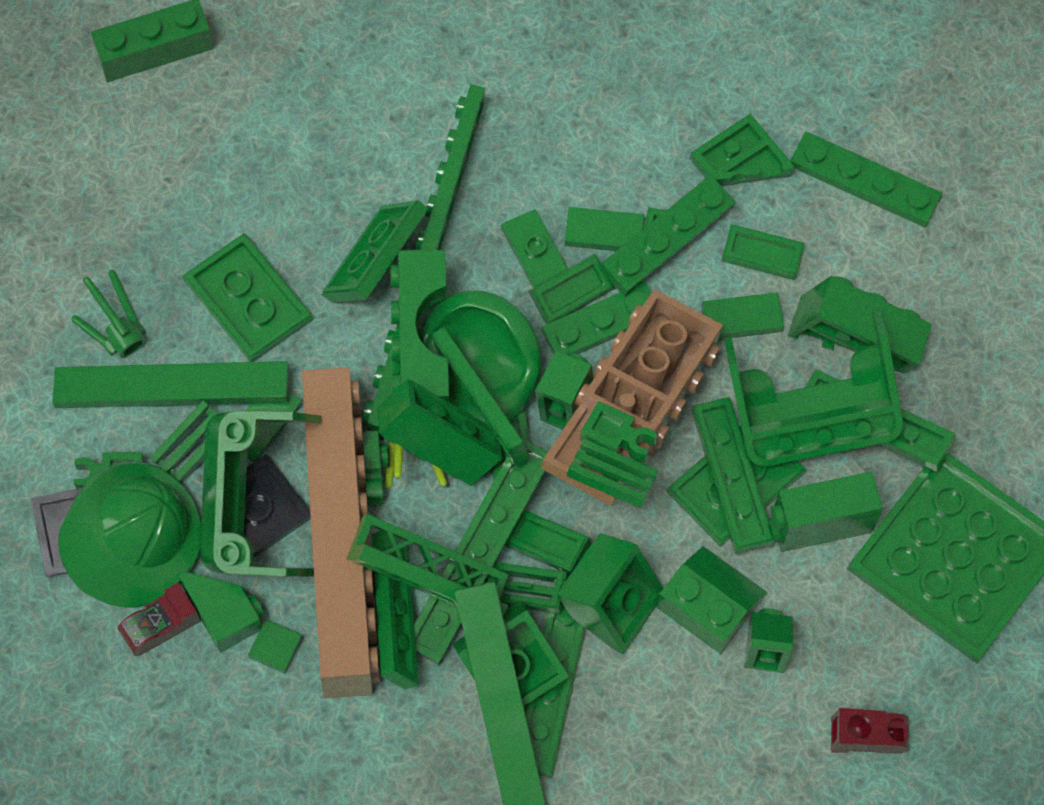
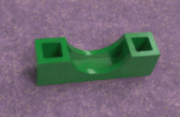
[390,250,449,402]

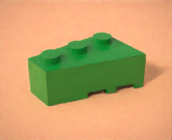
[787,275,932,374]

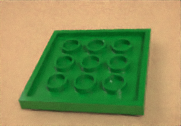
[847,453,1044,664]

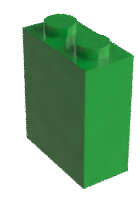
[768,471,883,552]

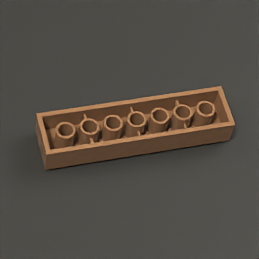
[302,367,380,699]

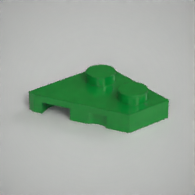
[690,113,795,185]

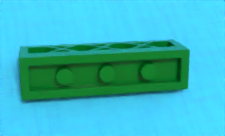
[346,514,509,618]

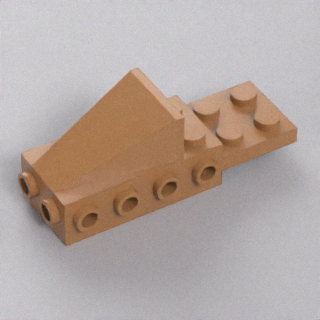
[541,289,723,507]

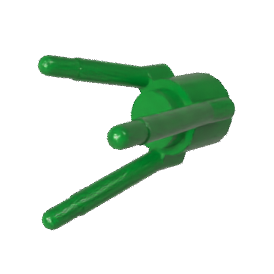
[71,270,146,358]

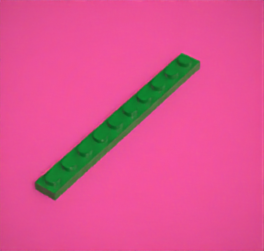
[363,84,485,440]

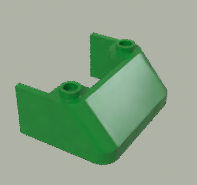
[724,307,903,466]
[200,411,321,577]

